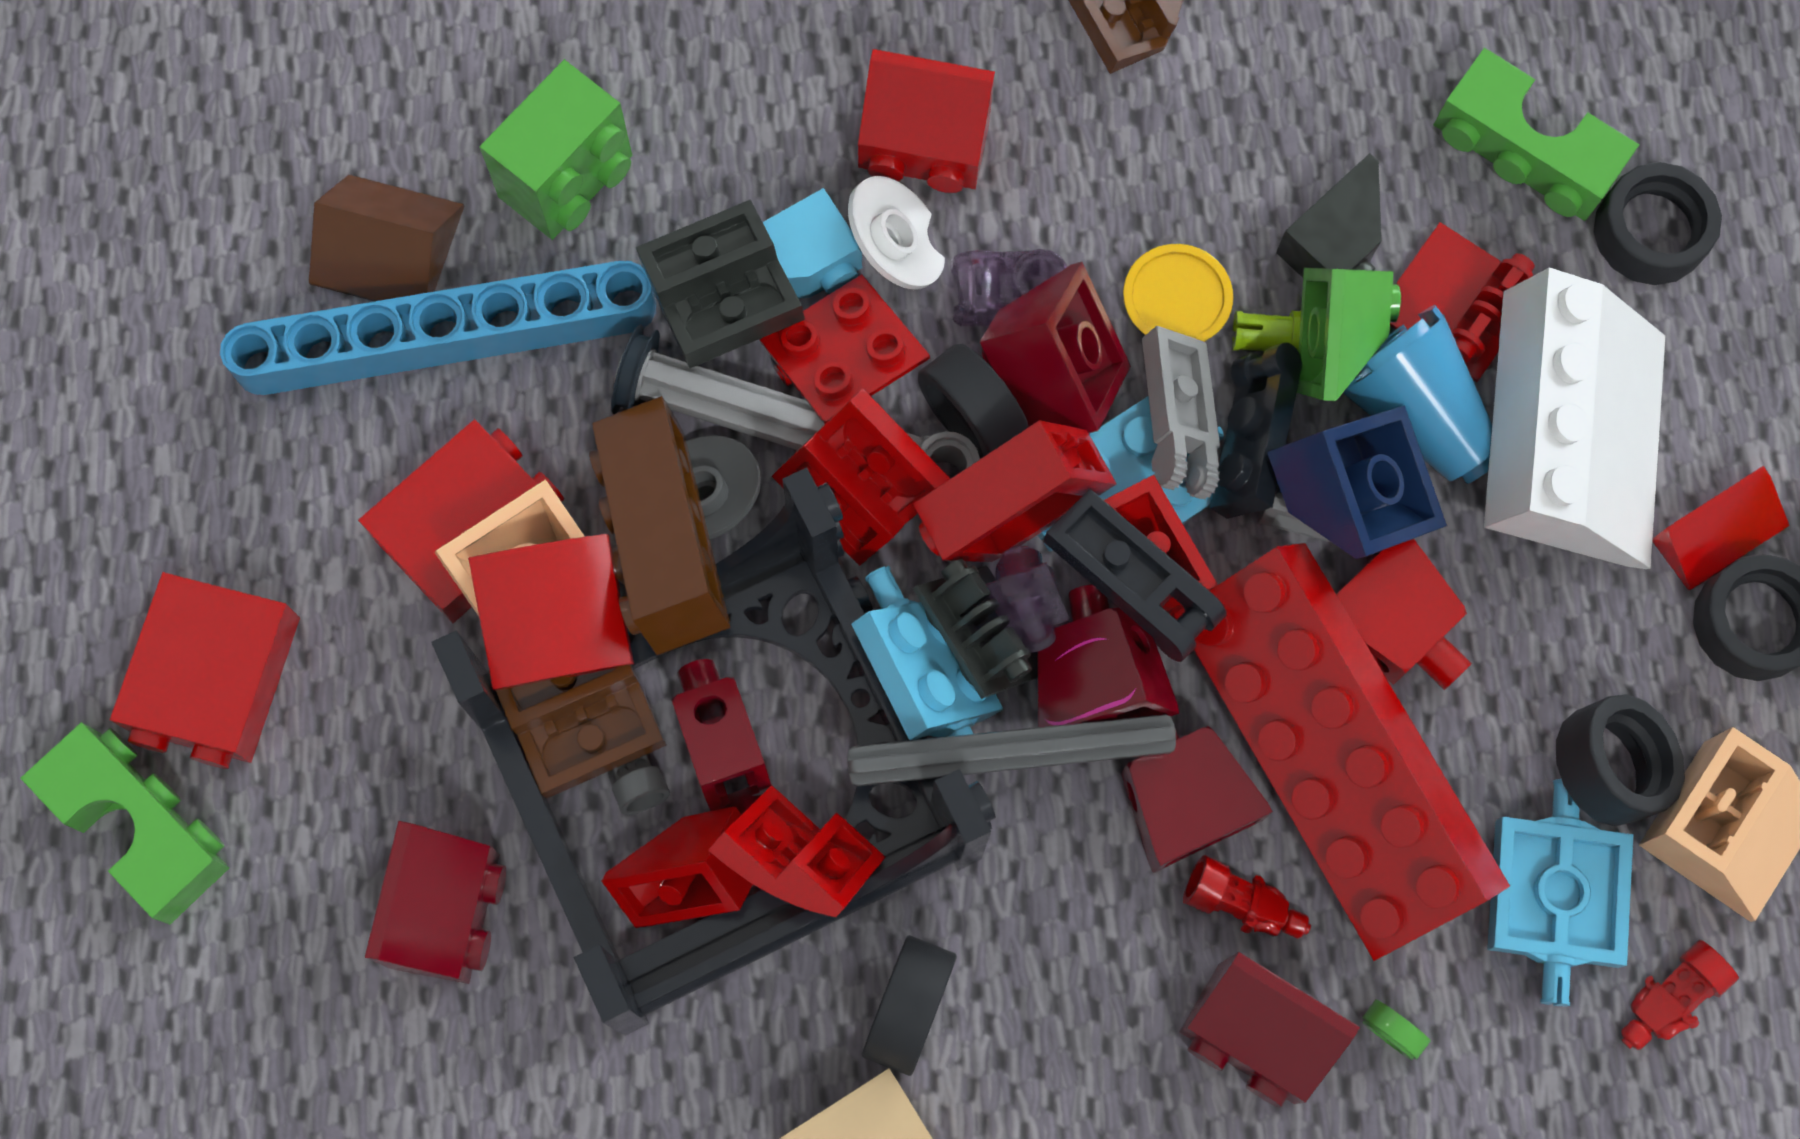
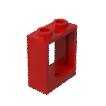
[913,420,1117,562]

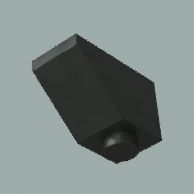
[1276,153,1382,278]

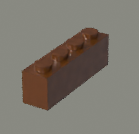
[589,396,731,655]

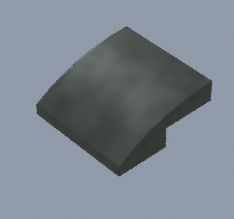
[635,199,805,369]

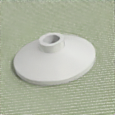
[848,176,945,290]

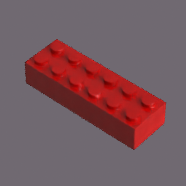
[1174,543,1510,961]

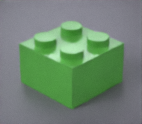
[479,59,633,240]

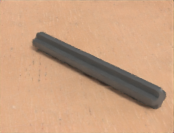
[847,714,1176,786]

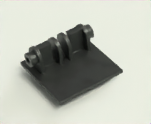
[913,559,1038,699]

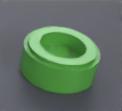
[1362,999,1431,1061]

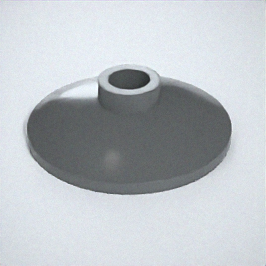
[686,435,761,540]

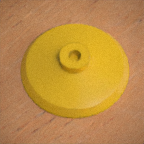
[1123,244,1233,341]

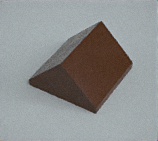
[309,174,465,302]

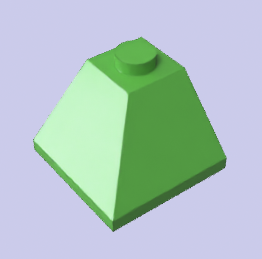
[1297,268,1401,401]

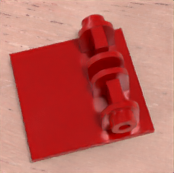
[1390,222,1535,382]
[759,274,931,424]

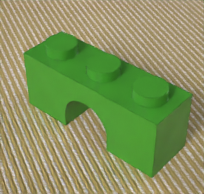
[1433,47,1640,221]
[20,722,229,925]

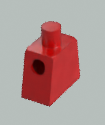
[1336,539,1472,690]

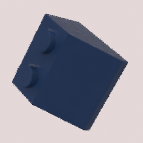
[1267,405,1447,559]

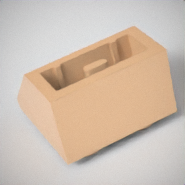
[1639,727,1800,922]

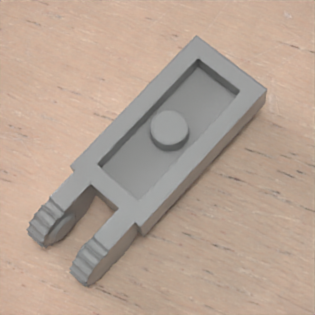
[1142,326,1220,500]

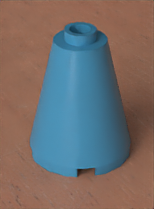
[1343,305,1492,484]

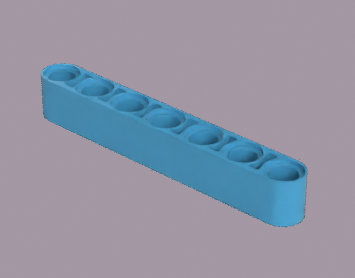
[220,261,656,395]

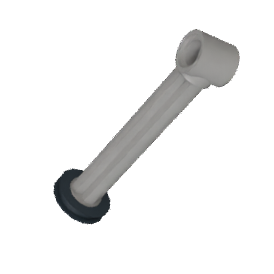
[611,324,980,472]

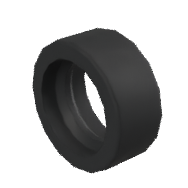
[1593,162,1722,285]
[918,344,1029,459]
[1693,554,1800,681]
[1556,694,1685,826]
[862,935,957,1076]

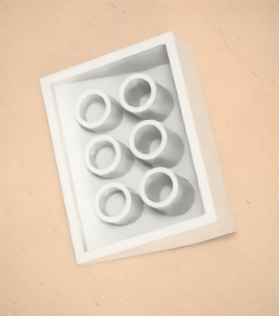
[1484,268,1665,569]

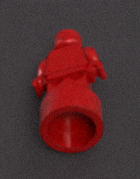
[1183,855,1311,939]
[1621,940,1739,1050]

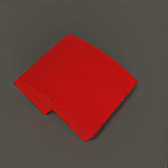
[771,388,951,566]
[468,534,634,690]
[708,785,885,917]

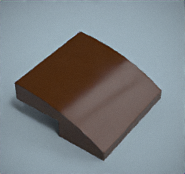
[488,665,667,799]

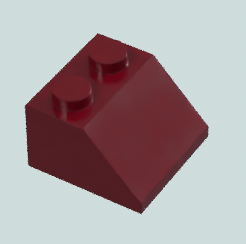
[980,262,1131,433]
[365,821,506,984]
[1179,952,1360,1108]

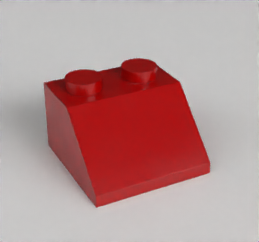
[858,49,995,193]

